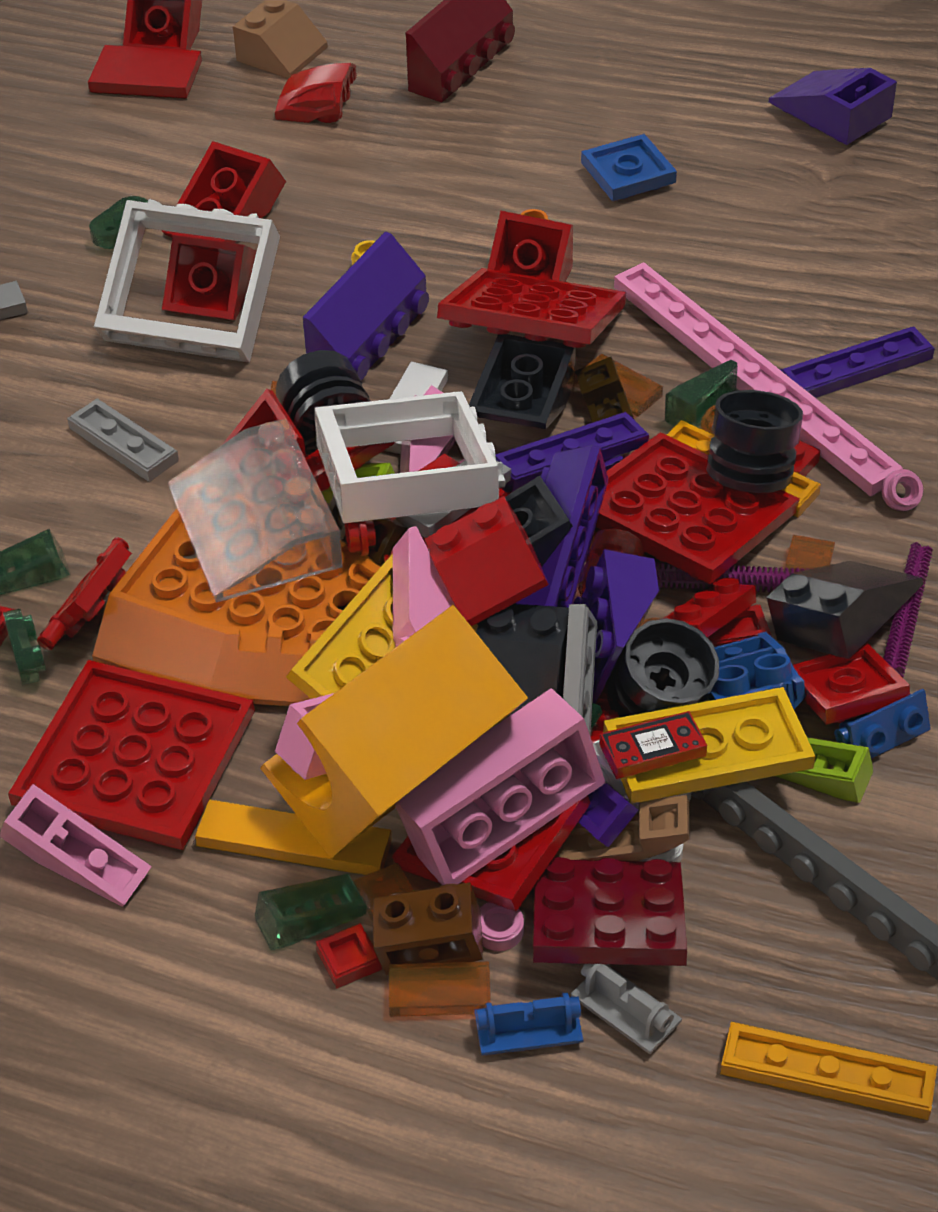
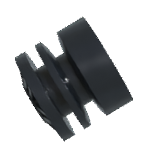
[275,350,371,455]
[706,390,803,493]
[607,618,719,718]

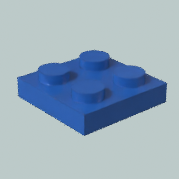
[581,134,677,201]

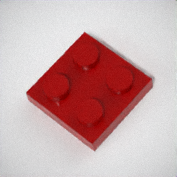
[793,643,910,725]

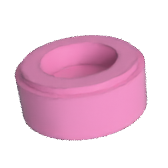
[480,902,524,951]

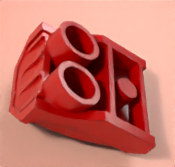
[275,63,357,123]

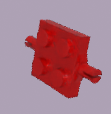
[37,537,132,651]

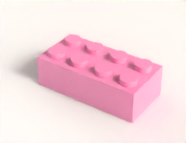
[395,688,606,885]

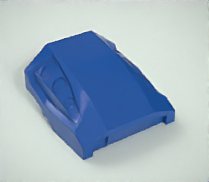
[708,632,806,710]

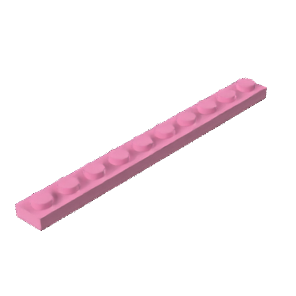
[614,262,903,497]

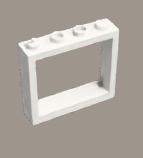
[94,199,280,363]
[314,391,505,523]

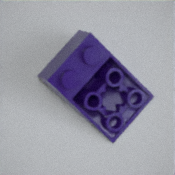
[768,68,897,145]
[573,549,659,709]

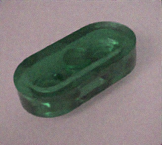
[89,196,148,249]
[3,608,46,686]

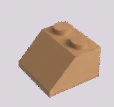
[233,0,328,78]

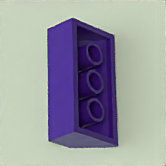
[302,232,429,380]
[516,445,608,608]

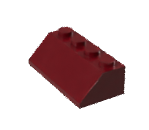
[405,0,515,103]

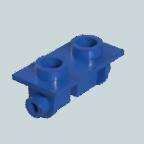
[834,689,931,759]
[474,993,583,1056]

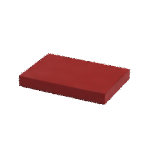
[88,45,202,98]

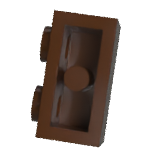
[373,883,483,975]

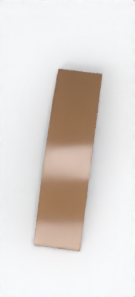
[554,795,690,861]

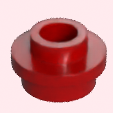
[345,520,376,556]

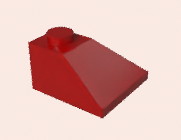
[162,235,257,321]

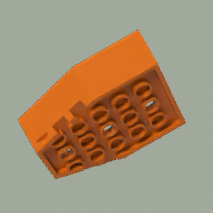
[92,483,382,706]

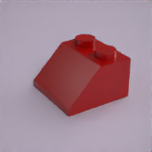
[123,0,202,50]
[425,496,549,626]

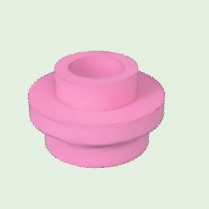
[881,469,923,511]

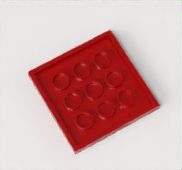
[437,268,627,348]
[596,432,800,584]
[8,660,255,850]

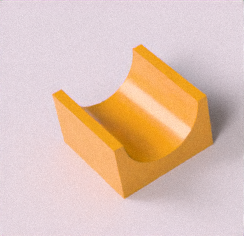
[260,605,528,858]

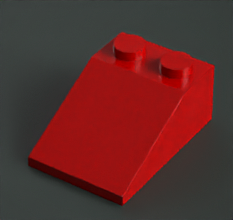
[162,141,286,243]

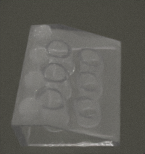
[168,418,343,602]

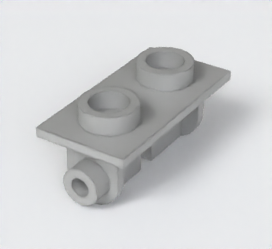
[571,964,682,1054]

